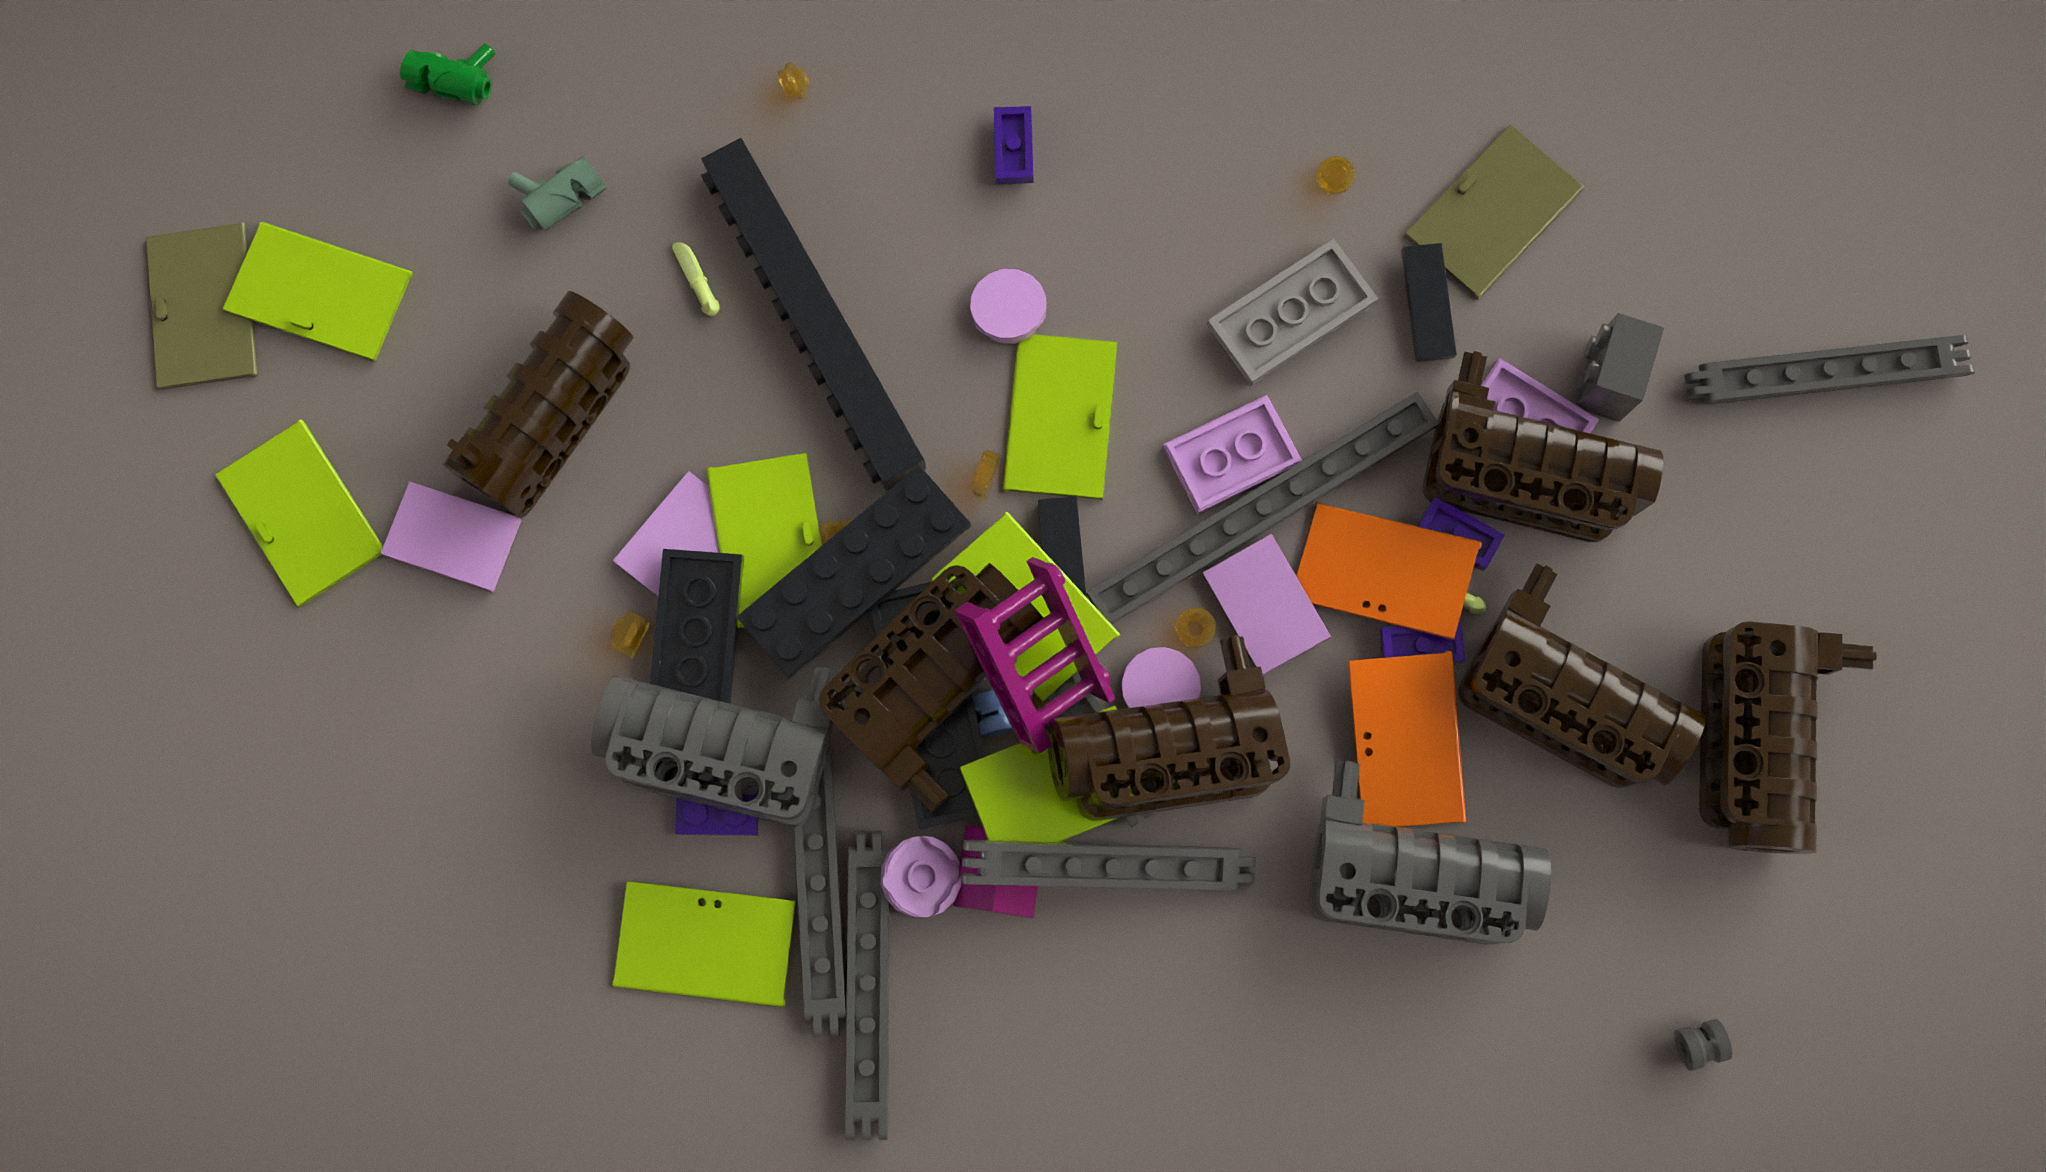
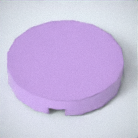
[970,269,1047,344]
[1121,647,1201,708]
[881,836,961,918]

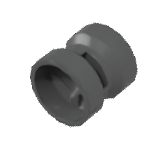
[1674,1019,1733,1071]

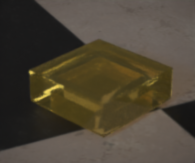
[972,450,1000,499]

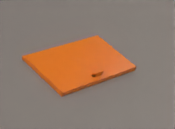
[1296,503,1482,640]
[1348,651,1467,827]

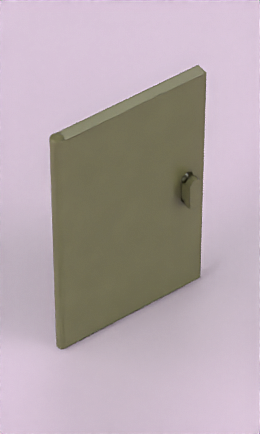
[1404,124,1584,299]
[146,222,258,390]

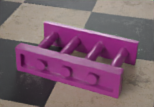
[954,557,1115,754]

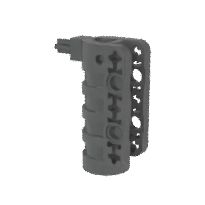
[591,667,839,827]
[1308,761,1551,944]

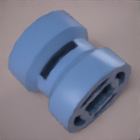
[973,690,1014,737]

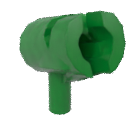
[400,43,495,106]

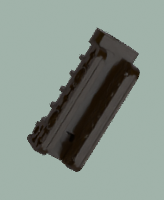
[1423,351,1664,542]

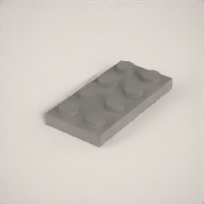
[1207,238,1378,386]

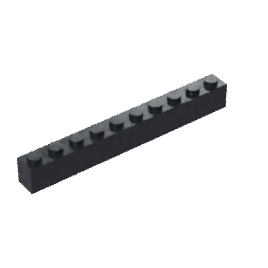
[701,138,926,491]

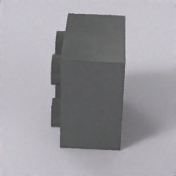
[1574,313,1664,422]

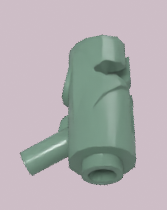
[508,156,607,231]

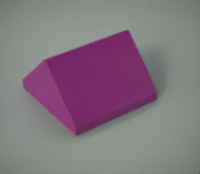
[953,826,1038,918]

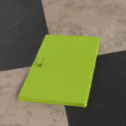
[223,222,413,362]
[1002,334,1117,500]
[215,420,383,607]
[706,453,822,630]
[931,512,1120,702]
[959,706,1157,843]
[612,881,797,1007]

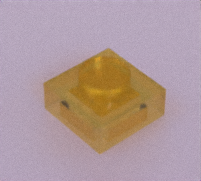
[610,610,650,659]

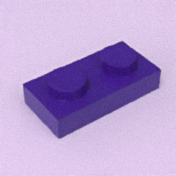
[994,106,1034,184]
[1418,497,1505,571]
[1379,622,1466,664]
[675,794,758,836]

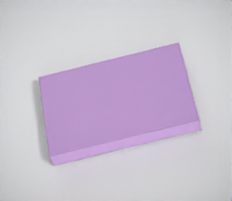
[1481,358,1599,433]
[1163,395,1302,515]
[613,471,719,596]
[380,481,522,592]
[1203,534,1331,675]

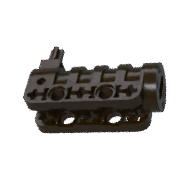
[442,291,634,518]
[819,563,1044,812]
[1458,563,1706,788]
[1699,621,1877,854]
[1047,635,1290,821]

